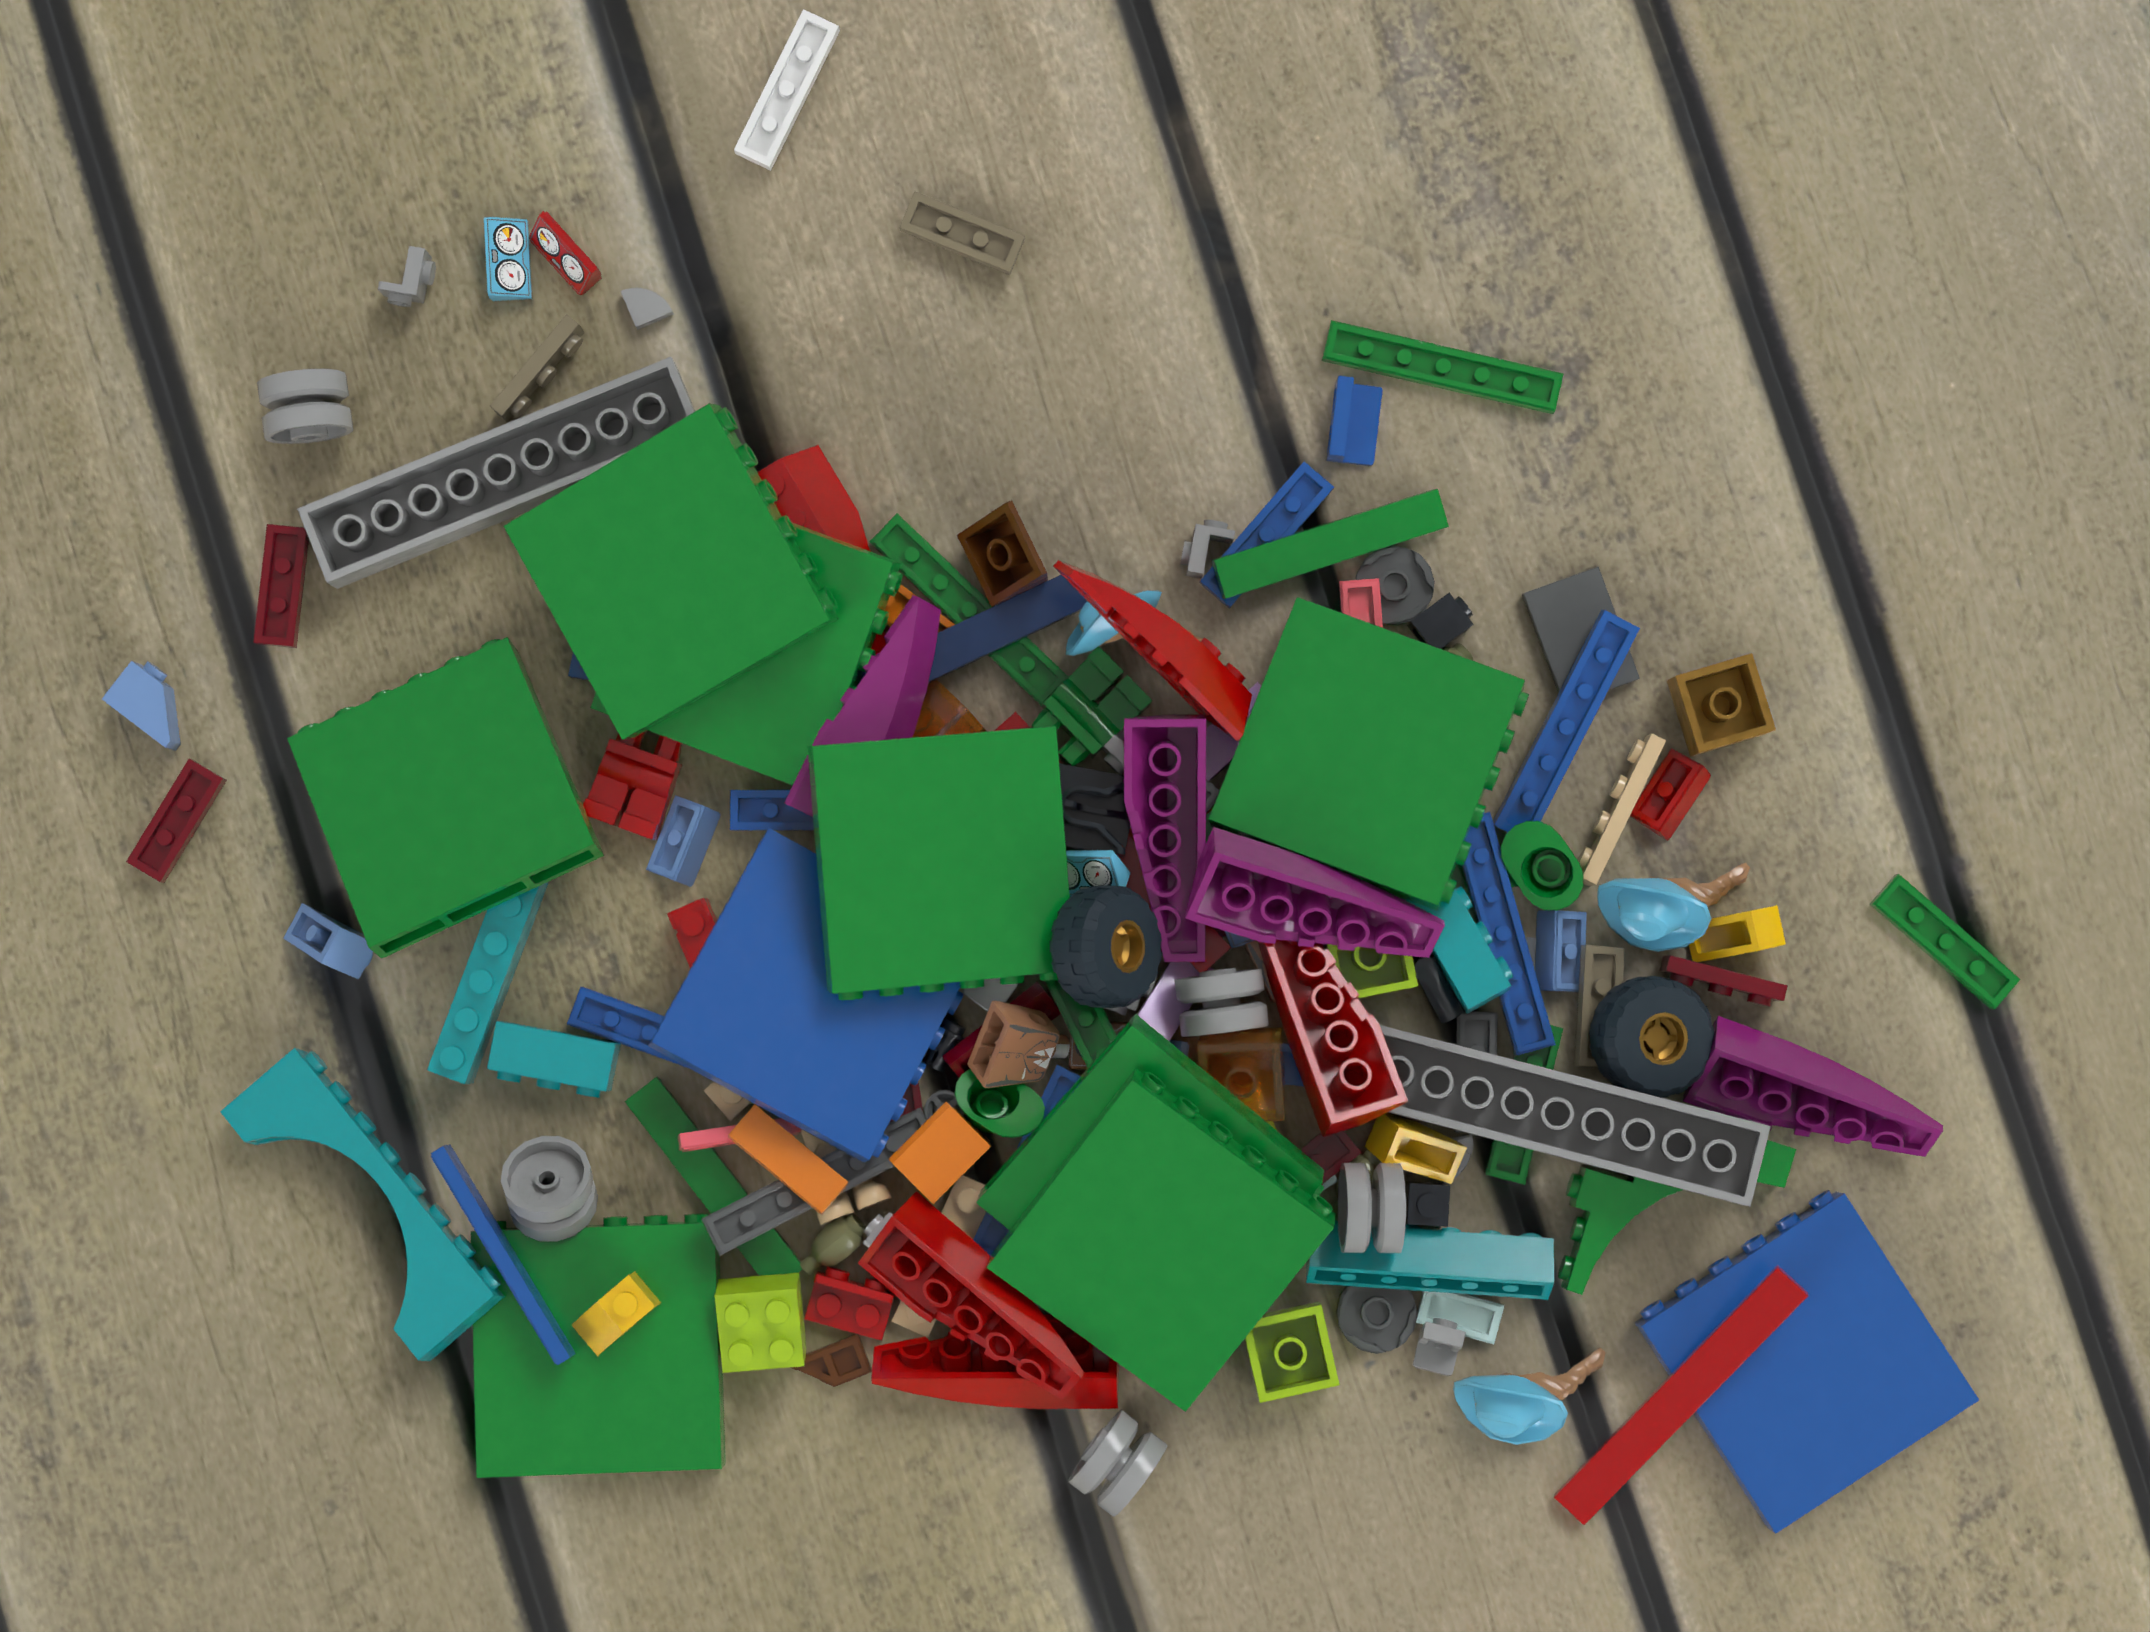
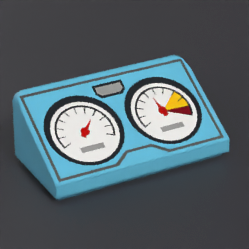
[484,217,532,301]
[1066,850,1131,897]

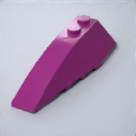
[785,595,941,817]
[1124,714,1206,962]
[1185,827,1445,958]
[1683,1016,1943,1157]

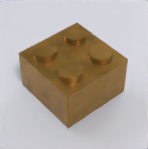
[1667,653,1776,757]

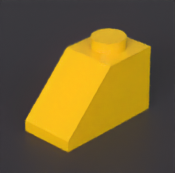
[1689,905,1786,962]
[1365,1112,1467,1184]
[571,1271,661,1356]

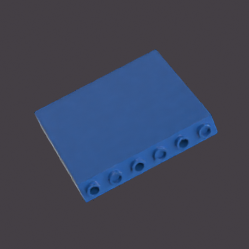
[648,828,964,1162]
[1634,1190,1979,1534]

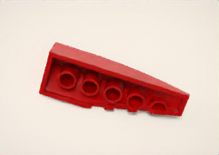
[757,445,890,654]
[1053,560,1252,742]
[1258,940,1408,1137]
[858,1191,1085,1400]
[871,1314,1119,1409]

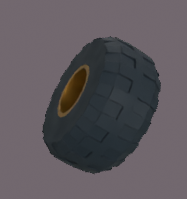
[1050,885,1162,1008]
[1589,976,1714,1098]

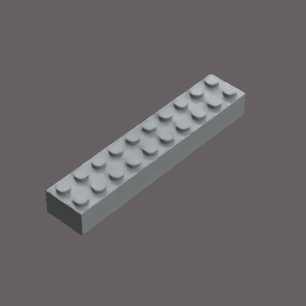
[297,357,695,589]
[1380,1025,1771,1207]

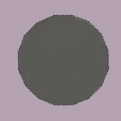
[1356,545,1435,626]
[1336,1286,1418,1354]

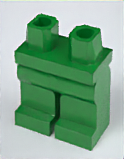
[1031,646,1153,766]

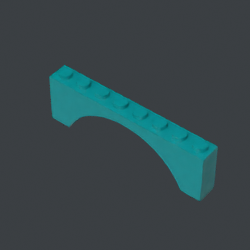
[220,1048,505,1361]

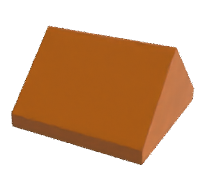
[889,1101,991,1204]

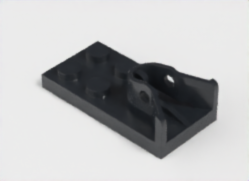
[1059,763,1130,858]

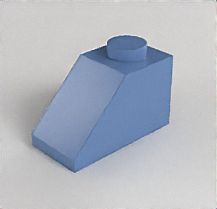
[102,661,181,751]
[283,903,373,979]

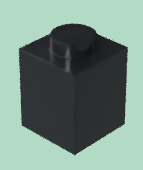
[1407,592,1473,649]
[1405,1181,1450,1227]

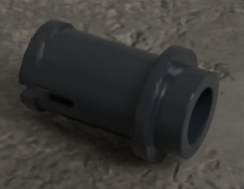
[922,1018,966,1072]

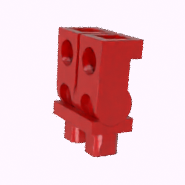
[583,730,683,840]

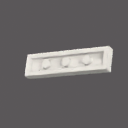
[734,9,840,171]

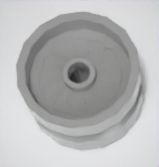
[257,369,354,444]
[1174,968,1269,1037]
[501,1136,598,1241]
[1338,1163,1406,1253]
[1068,1409,1167,1517]

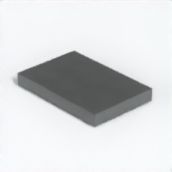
[1522,567,1640,693]

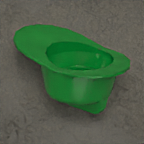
[1501,821,1584,911]
[955,1069,1045,1138]

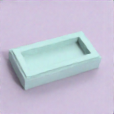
[1416,1291,1505,1344]

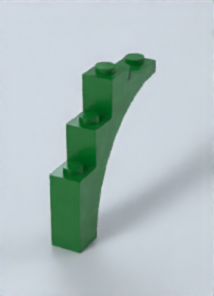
[1558,1140,1796,1295]

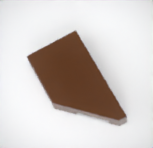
[790,1334,872,1387]

